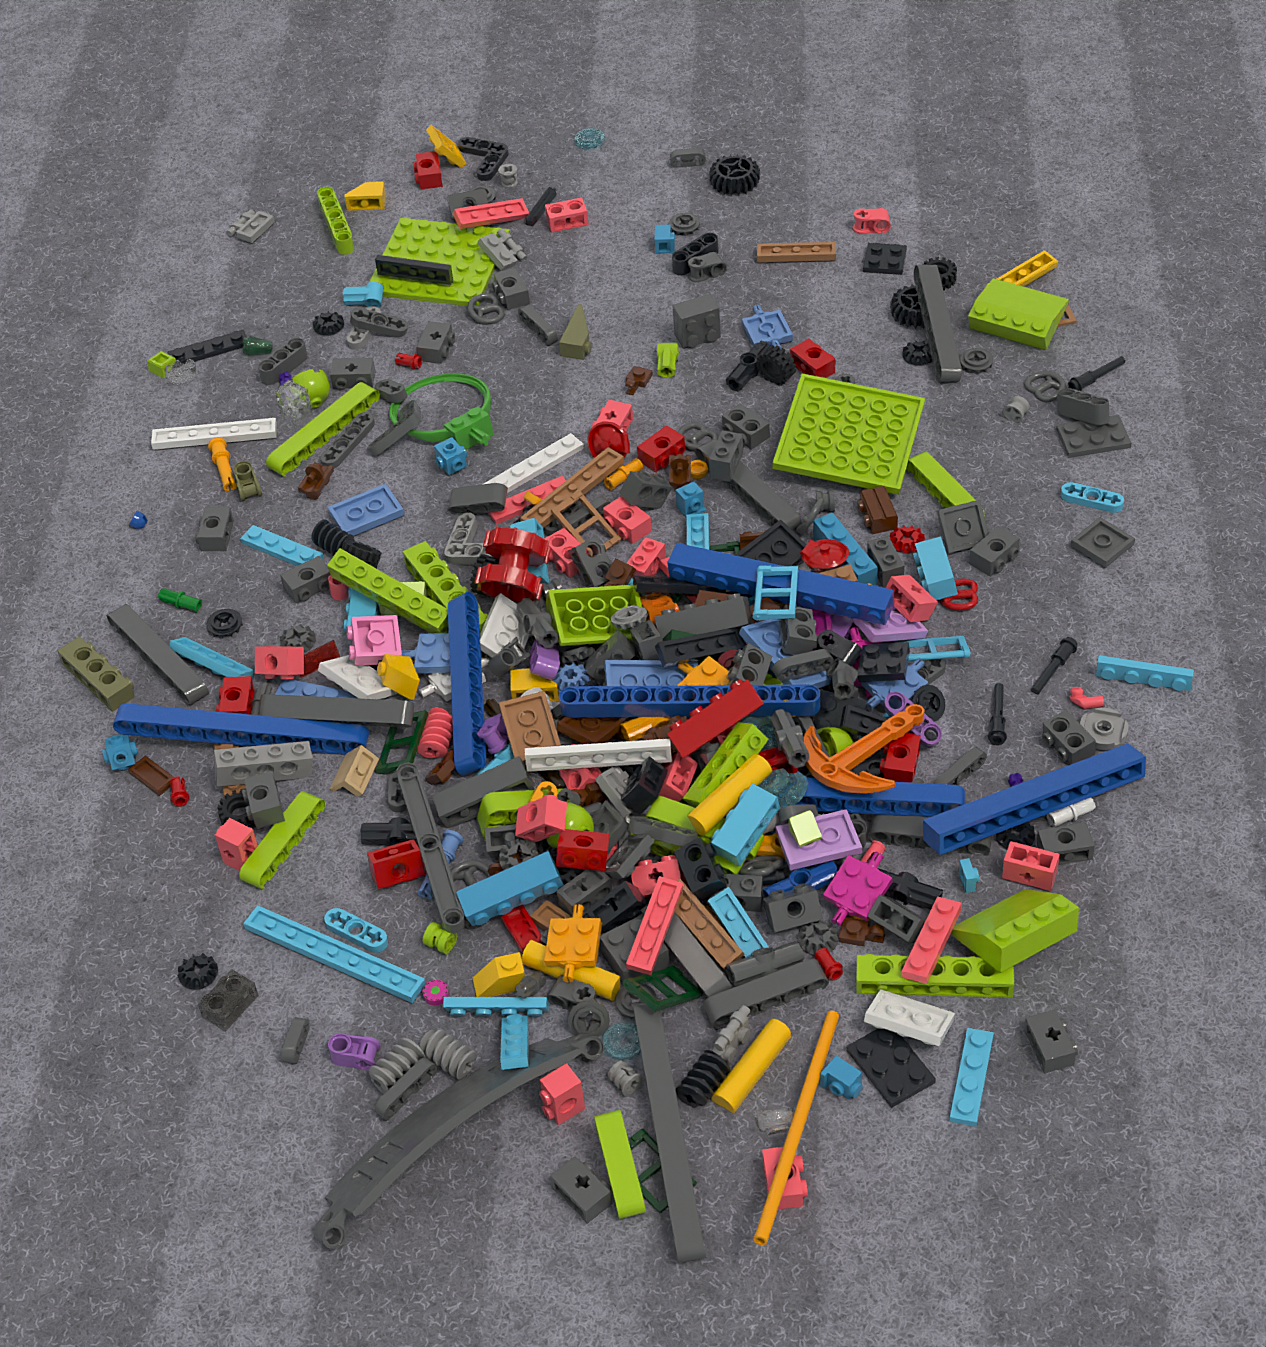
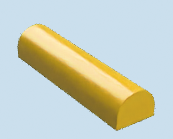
[986,250,1058,287]
[687,754,772,836]
[522,940,620,1001]
[711,1019,791,1113]

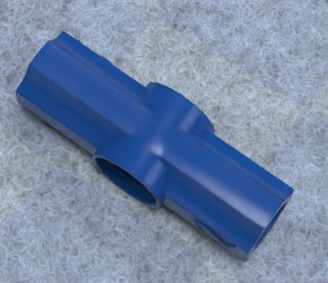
[763,860,838,897]

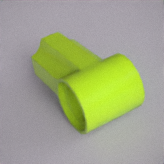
[657,343,679,378]

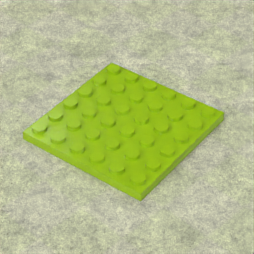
[369,218,510,306]
[772,374,925,495]

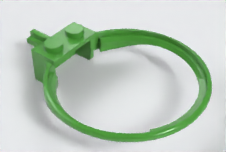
[389,373,494,450]

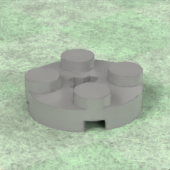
[1080,708,1128,750]

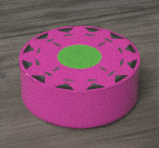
[423,980,449,1006]

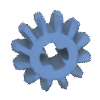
[553,662,591,695]

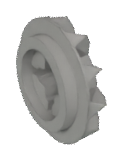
[611,606,648,629]

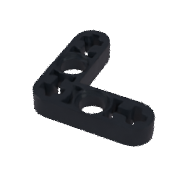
[458,137,509,181]

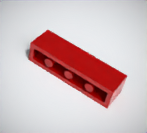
[667,679,764,759]

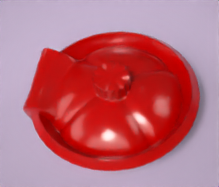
[587,421,630,458]
[800,539,849,573]

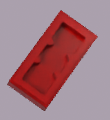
[501,904,545,954]

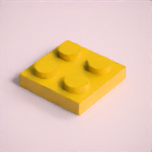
[426,125,467,167]

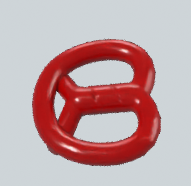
[939,578,978,611]

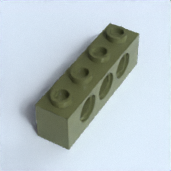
[57,636,135,712]

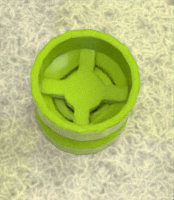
[423,922,458,954]

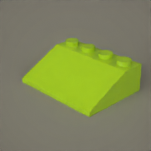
[968,278,1069,350]
[545,585,645,646]
[951,889,1079,973]

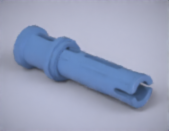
[417,830,464,900]

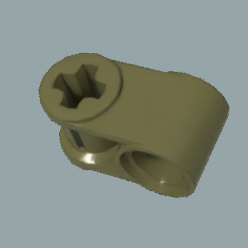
[233,461,262,501]

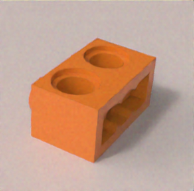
[640,592,679,629]

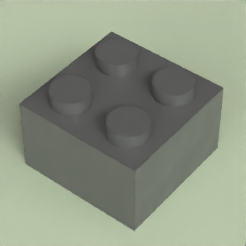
[673,294,721,349]
[600,914,670,984]

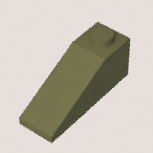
[559,304,592,360]

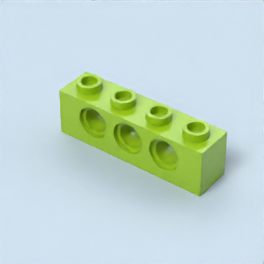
[683,722,769,808]

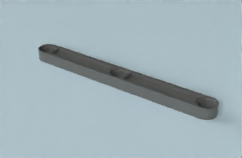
[396,763,465,933]

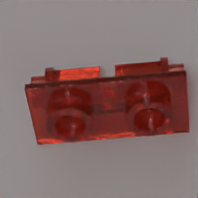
[299,640,340,678]

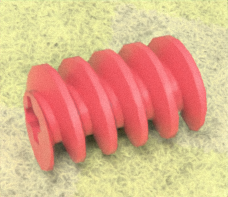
[417,707,453,759]

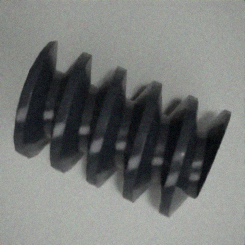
[311,519,354,556]
[675,1050,731,1108]

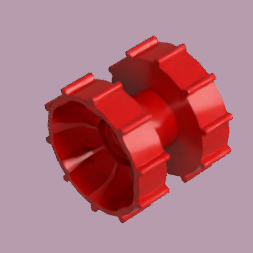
[475,526,551,603]

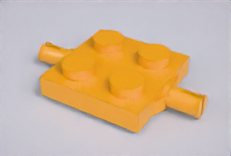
[677,656,729,701]
[544,904,602,982]

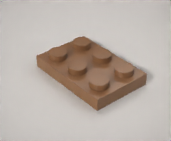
[499,691,561,765]

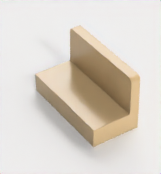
[330,745,379,796]

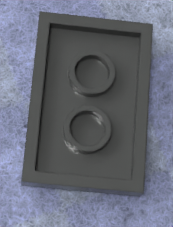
[1056,415,1132,458]

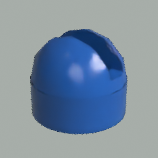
[129,511,147,529]

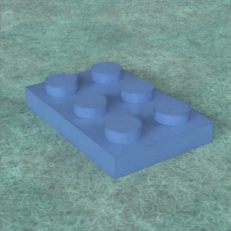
[327,484,404,536]

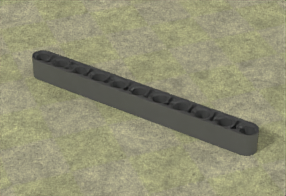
[633,998,706,1263]

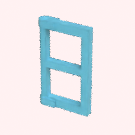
[753,565,799,620]
[895,636,971,661]

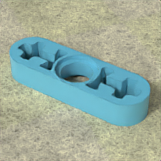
[1061,482,1124,513]
[324,908,388,953]

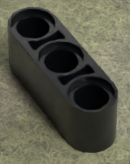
[672,233,719,276]

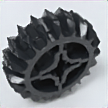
[709,154,760,196]
[890,284,925,329]

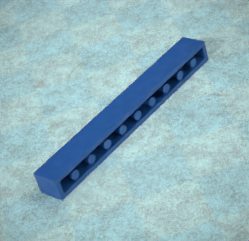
[667,543,894,625]
[923,743,1146,855]

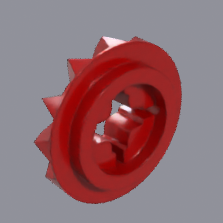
[890,524,925,553]

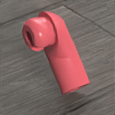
[1069,687,1104,709]

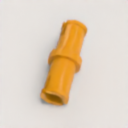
[604,458,643,491]

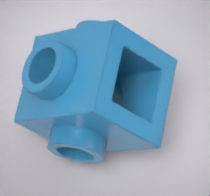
[434,437,467,475]
[102,734,138,770]

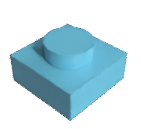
[959,858,979,893]

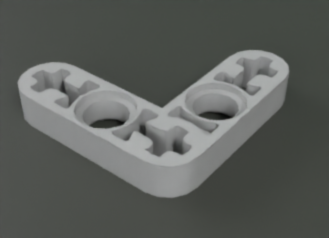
[444,513,491,565]

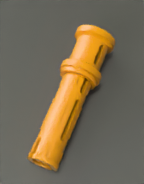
[208,437,237,492]

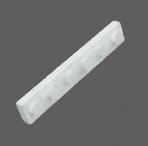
[151,418,277,450]
[484,433,584,493]
[525,739,672,772]

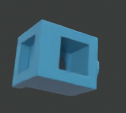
[654,225,675,254]
[676,481,706,518]
[820,1056,863,1099]

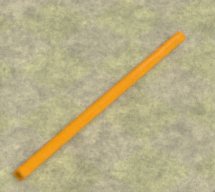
[753,1011,839,1246]

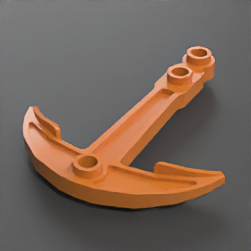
[803,704,924,793]

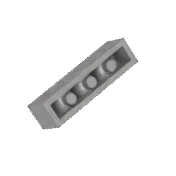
[214,741,313,787]

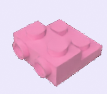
[347,615,402,666]

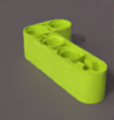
[477,789,569,840]
[594,1110,646,1219]

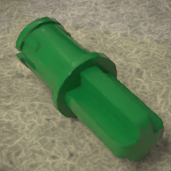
[158,588,202,613]

